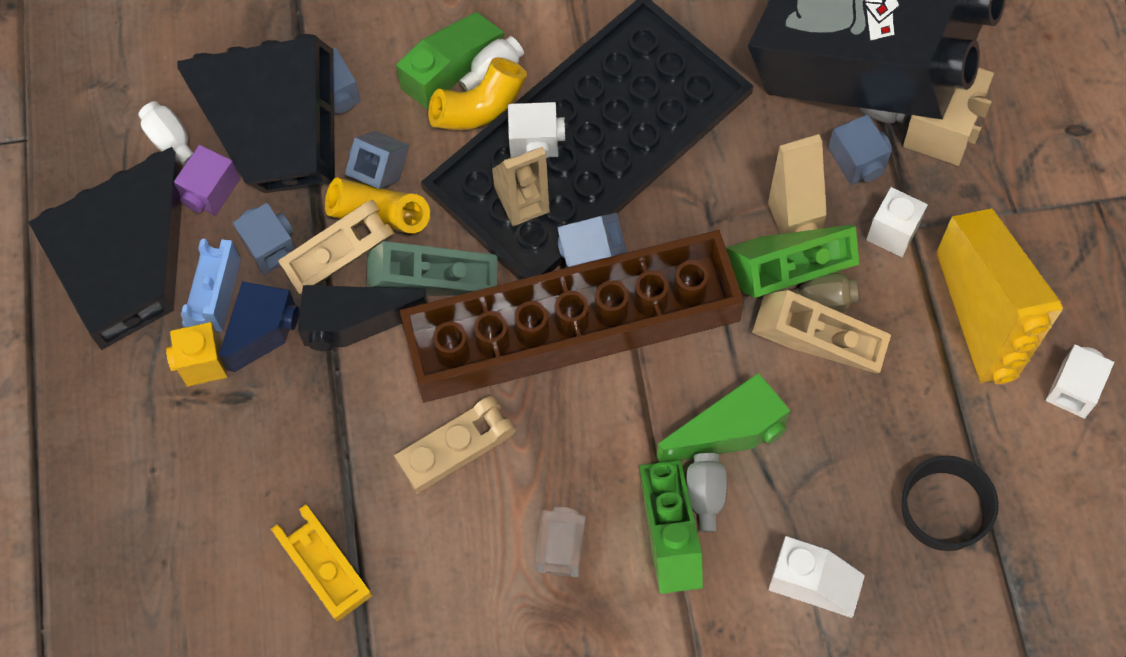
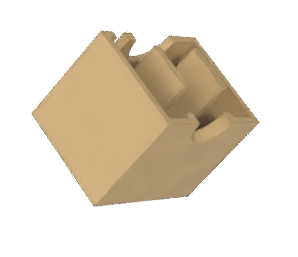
[903,68,994,166]

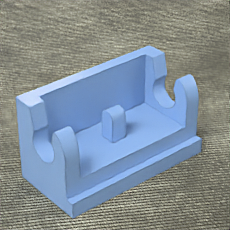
[181,239,241,332]

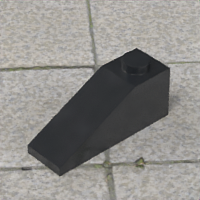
[298,285,429,351]

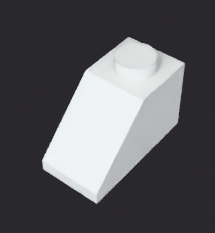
[768,536,865,618]

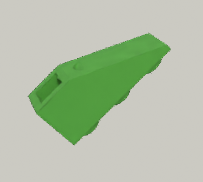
[639,460,703,594]

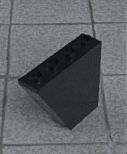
[177,34,335,193]
[28,147,183,350]

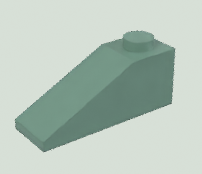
[366,241,497,296]

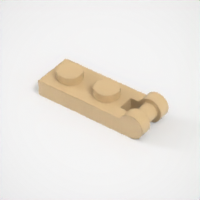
[278,200,395,295]
[394,395,516,494]

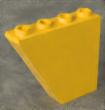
[936,208,1063,384]

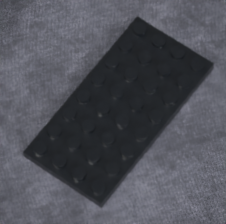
[421,0,753,280]

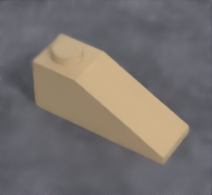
[768,134,827,234]
[492,147,549,226]
[752,290,891,373]

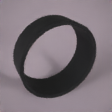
[902,456,999,551]

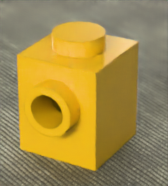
[166,322,228,387]

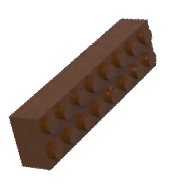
[400,230,744,403]

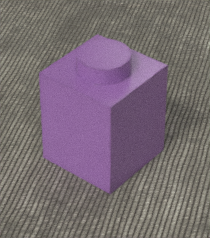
[174,145,240,216]

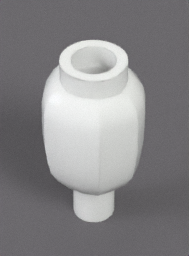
[459,36,524,91]
[138,101,193,166]

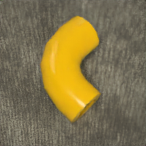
[428,57,527,130]
[325,177,430,234]

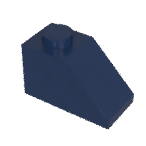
[219,281,299,372]

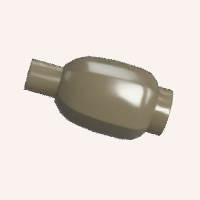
[783,273,859,313]

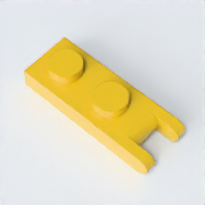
[271,504,372,622]

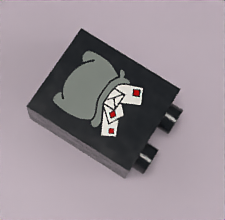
[748,0,1005,120]

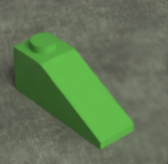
[396,12,505,110]
[726,225,859,298]
[657,373,791,462]

